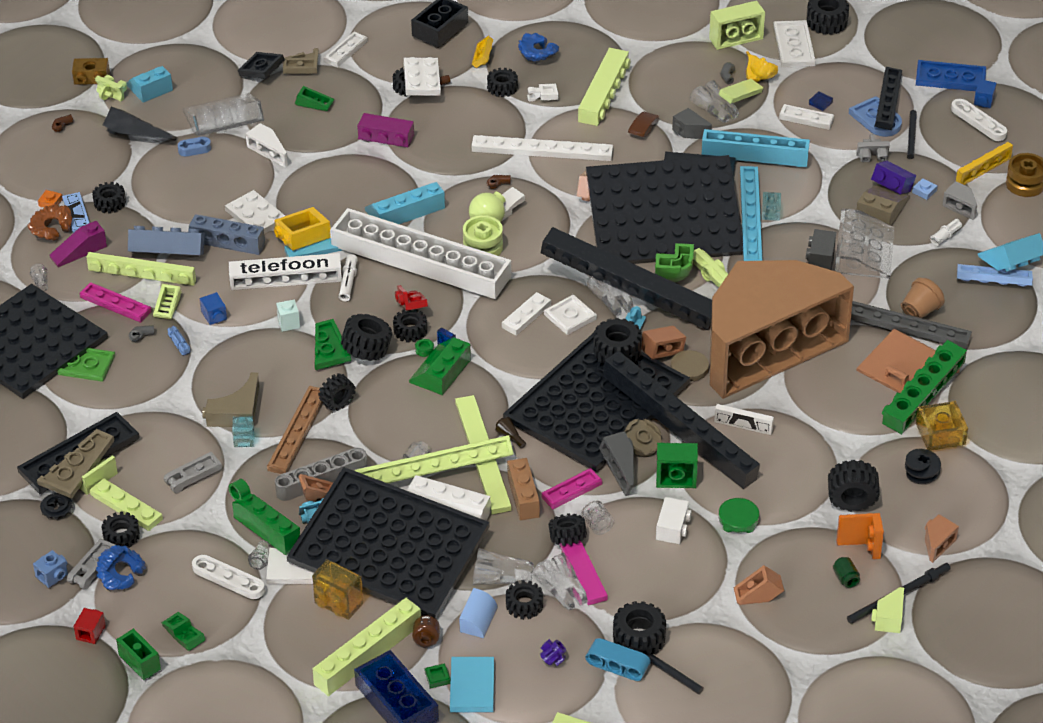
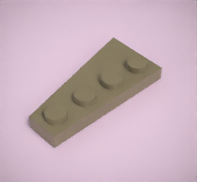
[37,429,114,499]

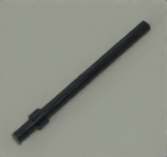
[847,563,951,624]

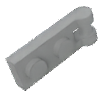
[163,452,222,493]
[67,538,115,590]

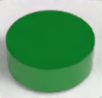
[415,339,434,357]

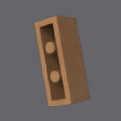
[507,458,540,520]

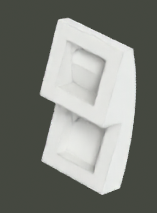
[502,187,525,221]

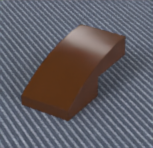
[628,111,659,137]

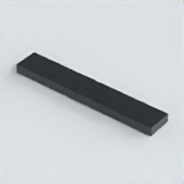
[874,67,902,130]

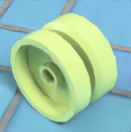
[463,215,503,256]

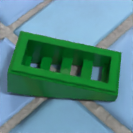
[295,86,334,111]

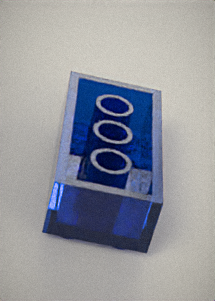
[354,650,439,723]

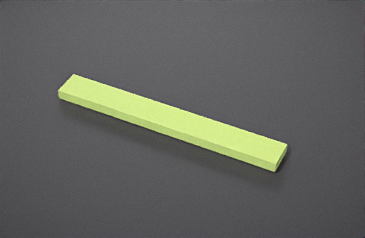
[455,395,511,514]
[354,435,514,483]

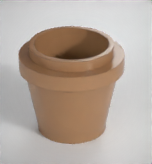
[901,278,945,318]

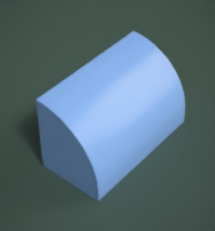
[459,588,498,638]

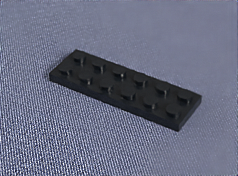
[17,412,140,494]

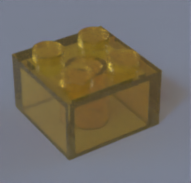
[916,401,968,451]
[312,560,363,620]

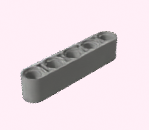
[275,447,367,501]

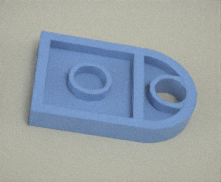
[849,96,902,137]

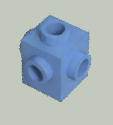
[33,550,68,588]

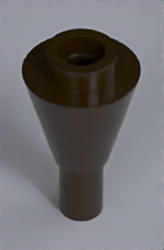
[495,417,526,448]

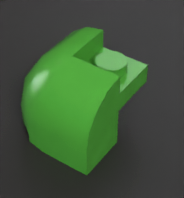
[655,243,694,282]

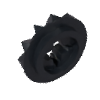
[40,493,73,520]

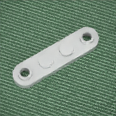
[951,99,1007,141]
[192,555,265,599]

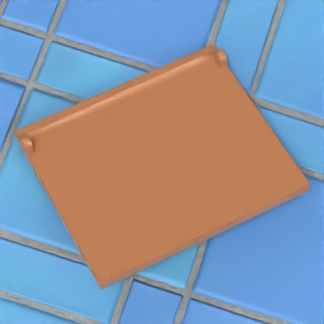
[856,329,960,393]

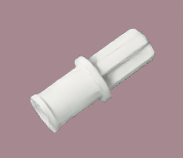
[930,219,962,246]

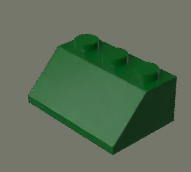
[409,337,471,396]

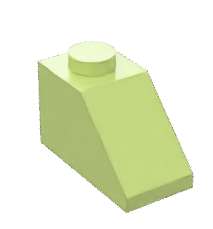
[871,587,904,633]

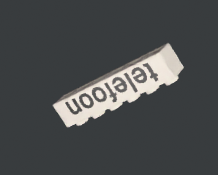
[229,253,342,290]

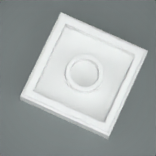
[544,295,597,335]

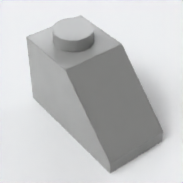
[942,181,977,220]

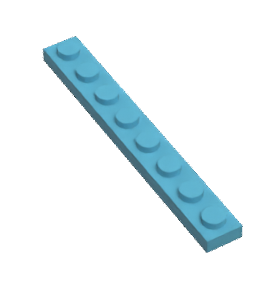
[740,166,762,261]

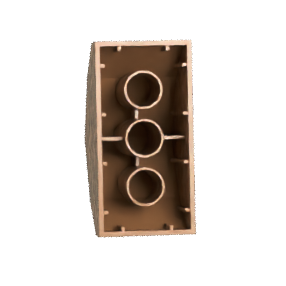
[710,260,854,399]

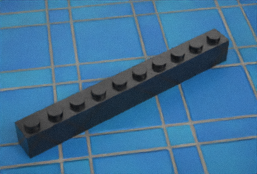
[540,227,712,330]
[603,351,760,489]

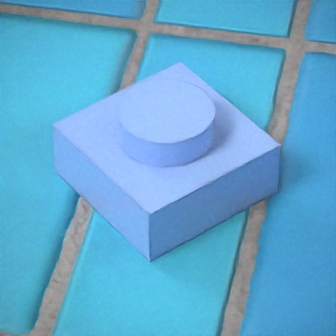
[912,178,938,200]

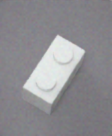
[656,497,692,544]

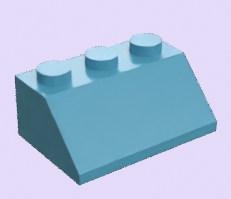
[978,233,1043,272]

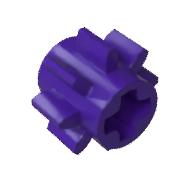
[540,639,567,666]

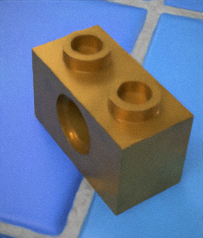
[72,58,110,85]

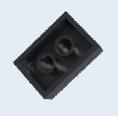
[411,0,468,48]

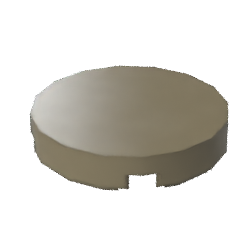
[671,350,709,381]
[624,419,662,456]

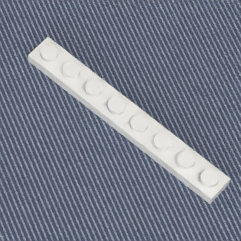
[471,135,613,161]

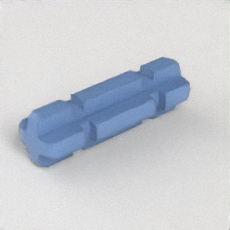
[167,326,191,355]

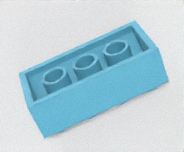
[365,182,445,224]

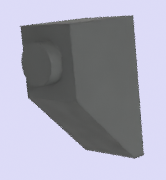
[672,108,712,139]

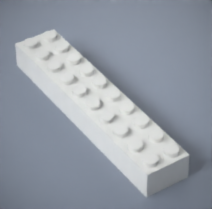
[330,208,512,299]

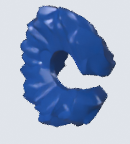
[518,33,559,62]
[96,545,146,590]

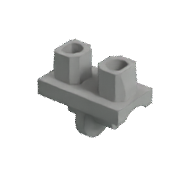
[856,134,890,162]

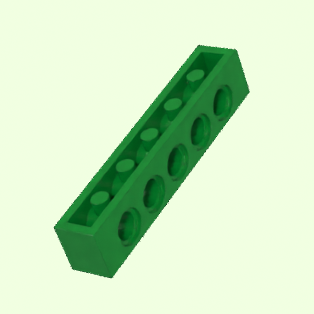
[882,340,967,435]

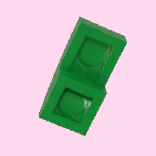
[161,612,206,651]

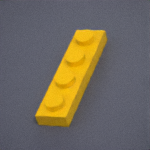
[956,142,1013,185]

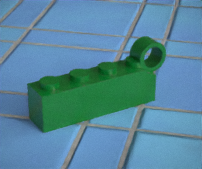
[228,478,300,555]

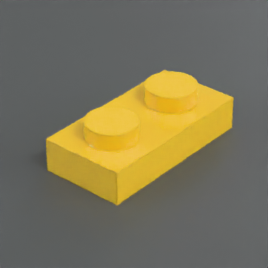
[472,35,494,68]

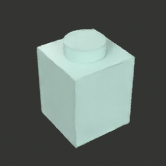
[276,299,300,332]

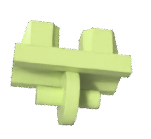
[95,74,127,101]

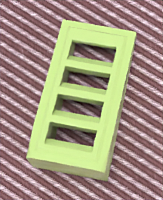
[153,284,182,320]

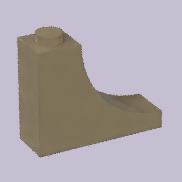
[202,372,260,428]

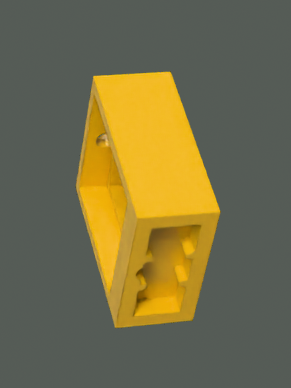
[274,207,331,251]

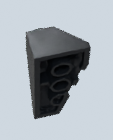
[103,106,177,140]

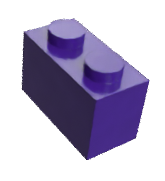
[871,161,917,195]

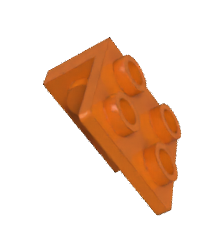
[836,513,884,559]

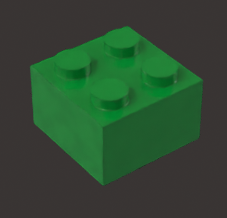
[656,443,698,488]

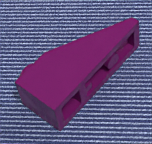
[49,221,107,267]

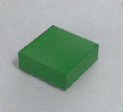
[424,663,451,689]

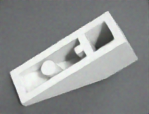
[246,123,288,168]

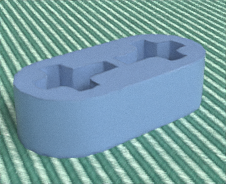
[178,137,211,157]

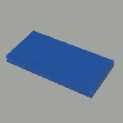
[915,60,986,91]

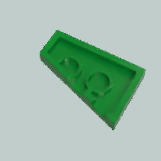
[315,319,351,370]

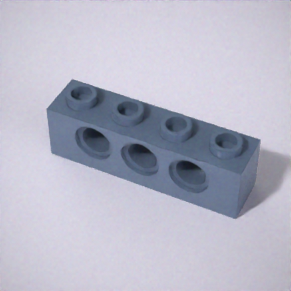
[189,214,265,255]

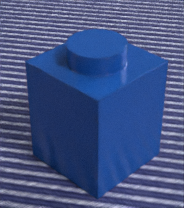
[974,79,997,108]
[199,292,227,325]

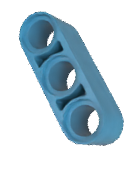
[585,638,651,681]

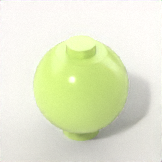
[469,191,506,222]

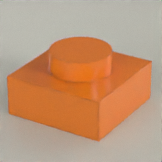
[38,190,63,207]

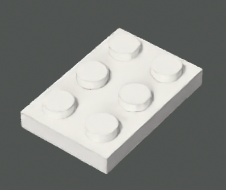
[403,57,441,96]
[225,190,285,234]

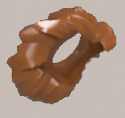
[27,203,73,241]

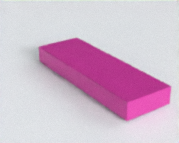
[541,468,602,509]

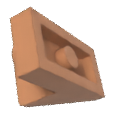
[299,474,333,502]

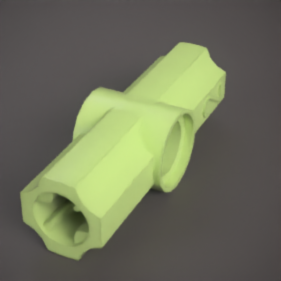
[693,248,728,287]

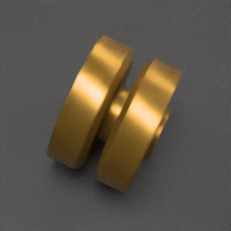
[1005,153,1043,197]

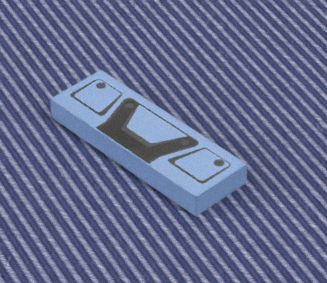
[62,192,89,233]

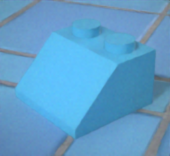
[126,66,173,103]

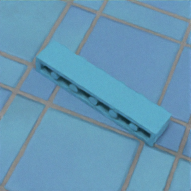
[701,129,810,167]

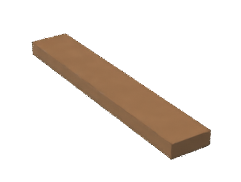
[267,386,323,474]

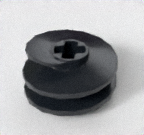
[905,449,941,484]

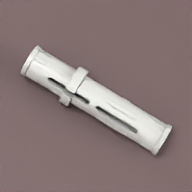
[338,254,358,302]

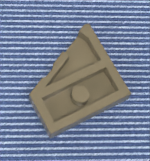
[283,48,319,74]

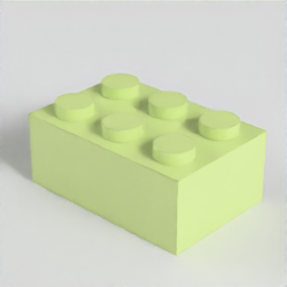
[709,1,765,50]

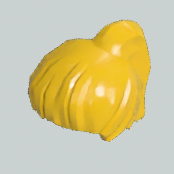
[746,51,778,82]

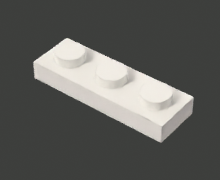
[502,292,551,336]

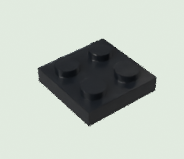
[238,52,285,79]

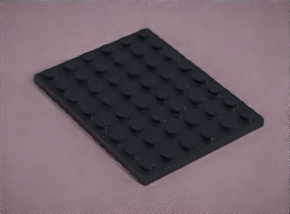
[586,155,743,264]
[503,332,690,472]
[287,467,490,618]

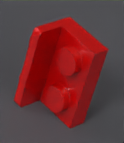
[395,285,428,310]

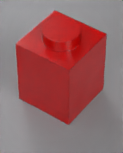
[74,608,106,644]

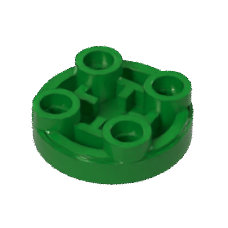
[718,498,759,533]

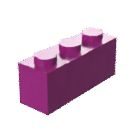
[357,113,414,148]

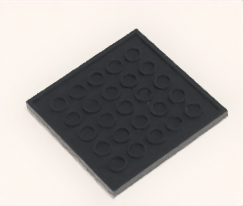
[0,283,108,399]

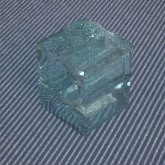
[761,192,781,221]
[232,416,255,447]

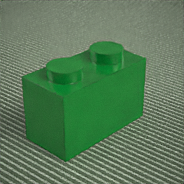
[116,628,161,680]

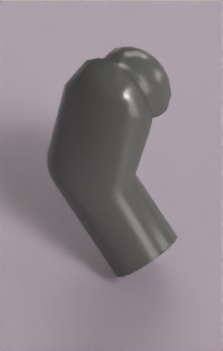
[720,62,735,84]
[129,325,155,342]

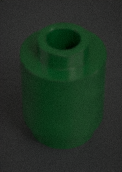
[833,557,860,588]

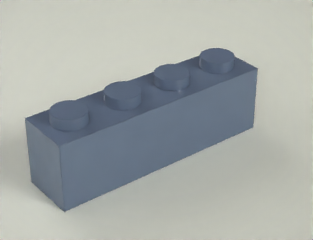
[128,226,205,255]

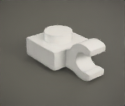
[527,84,558,101]

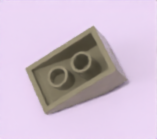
[856,185,910,229]

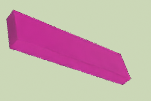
[79,282,152,323]
[560,541,608,605]

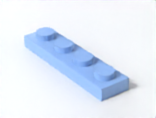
[957,264,1033,287]

